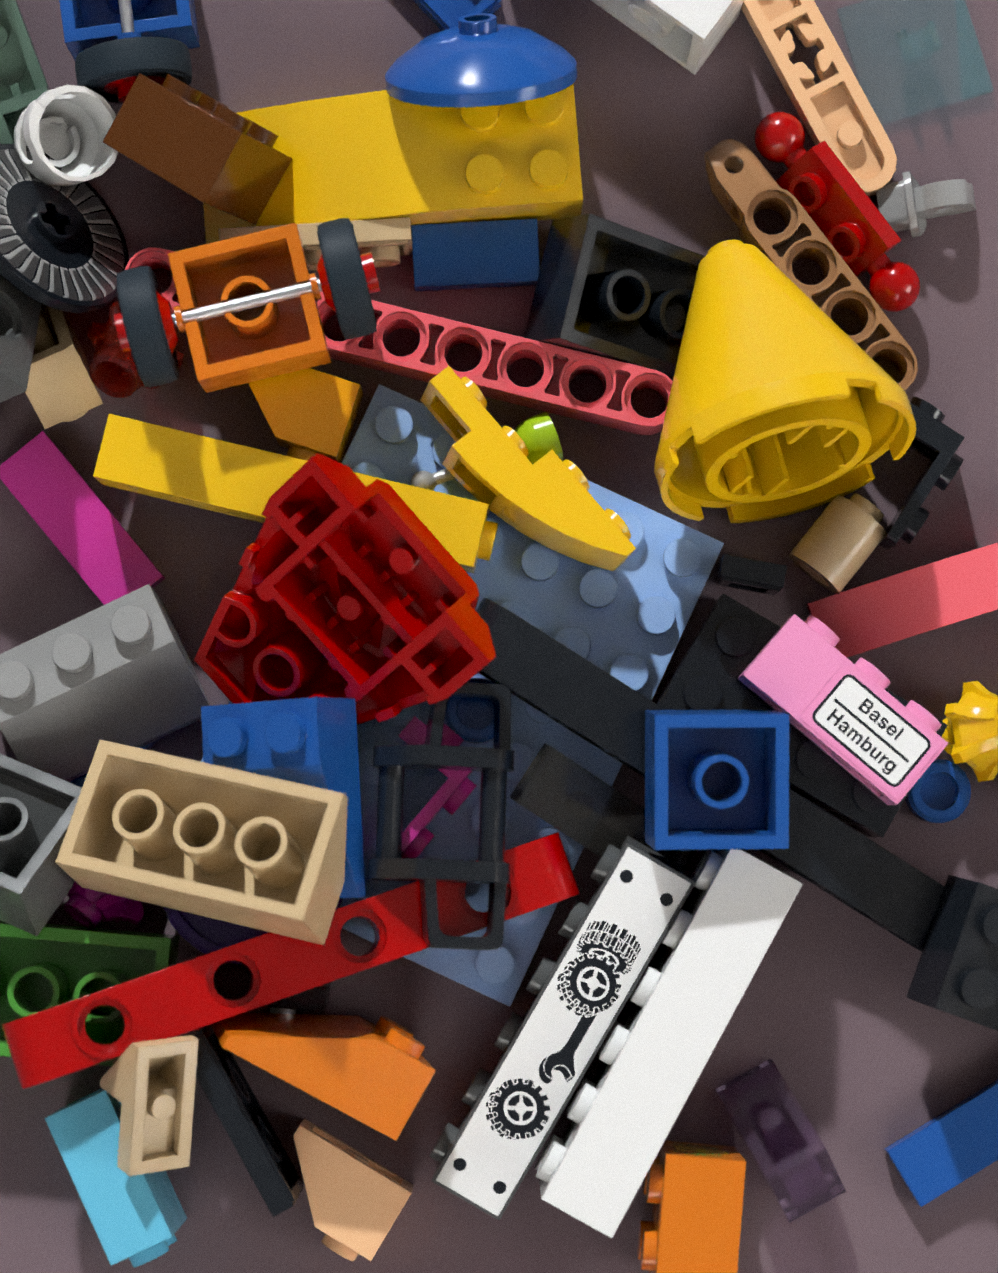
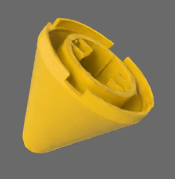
[654,240,916,523]

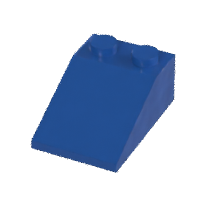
[201,697,366,899]

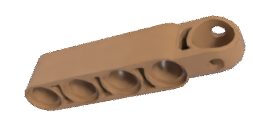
[704,139,918,391]

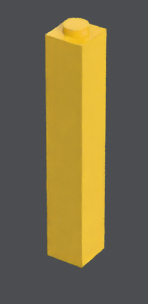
[93,414,498,573]

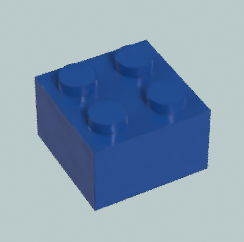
[645,710,789,850]

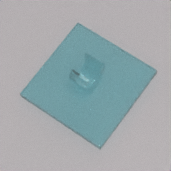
[837,0,994,125]

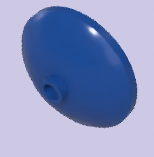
[385,13,577,107]

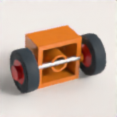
[114,218,381,393]

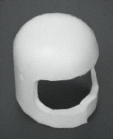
[14,84,118,186]

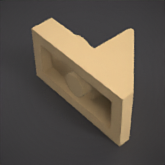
[100,1035,199,1176]

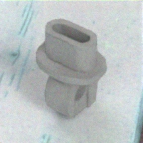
[876,171,976,238]

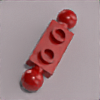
[754,112,920,312]

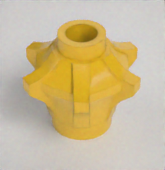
[941,681,998,782]

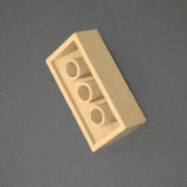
[55,740,348,945]

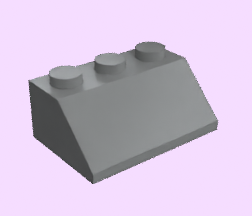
[0,584,211,782]

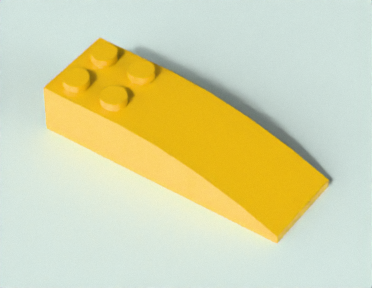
[203,83,583,244]

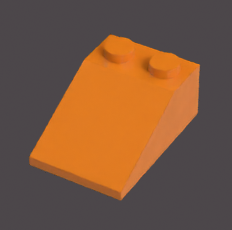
[210,1013,436,1141]

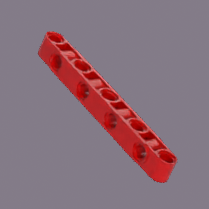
[1,832,580,1089]

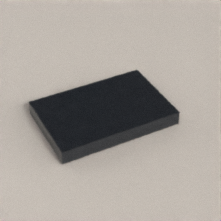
[184,1024,304,1217]

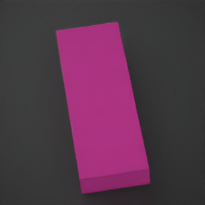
[0,431,165,605]

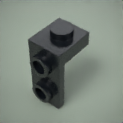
[879,397,965,550]

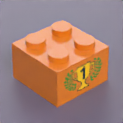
[637,1140,746,1273]

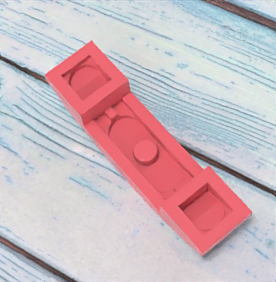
[807,543,998,658]

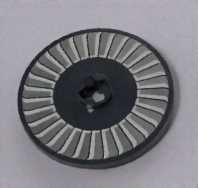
[0,144,129,313]

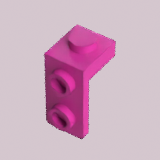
[398,716,477,858]

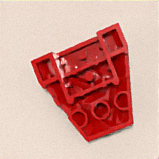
[194,453,496,725]

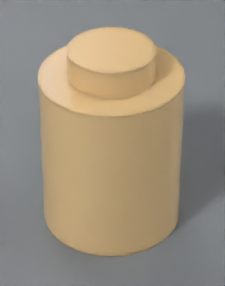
[789,493,886,594]

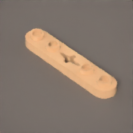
[741,0,897,197]

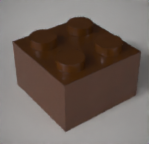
[103,73,292,225]

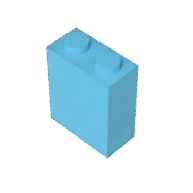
[44,1088,187,1268]

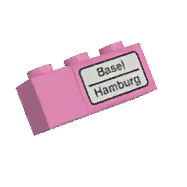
[737,614,948,805]

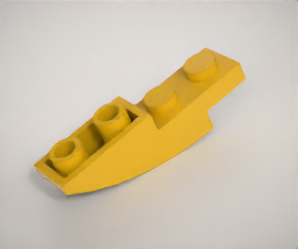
[420,366,636,571]

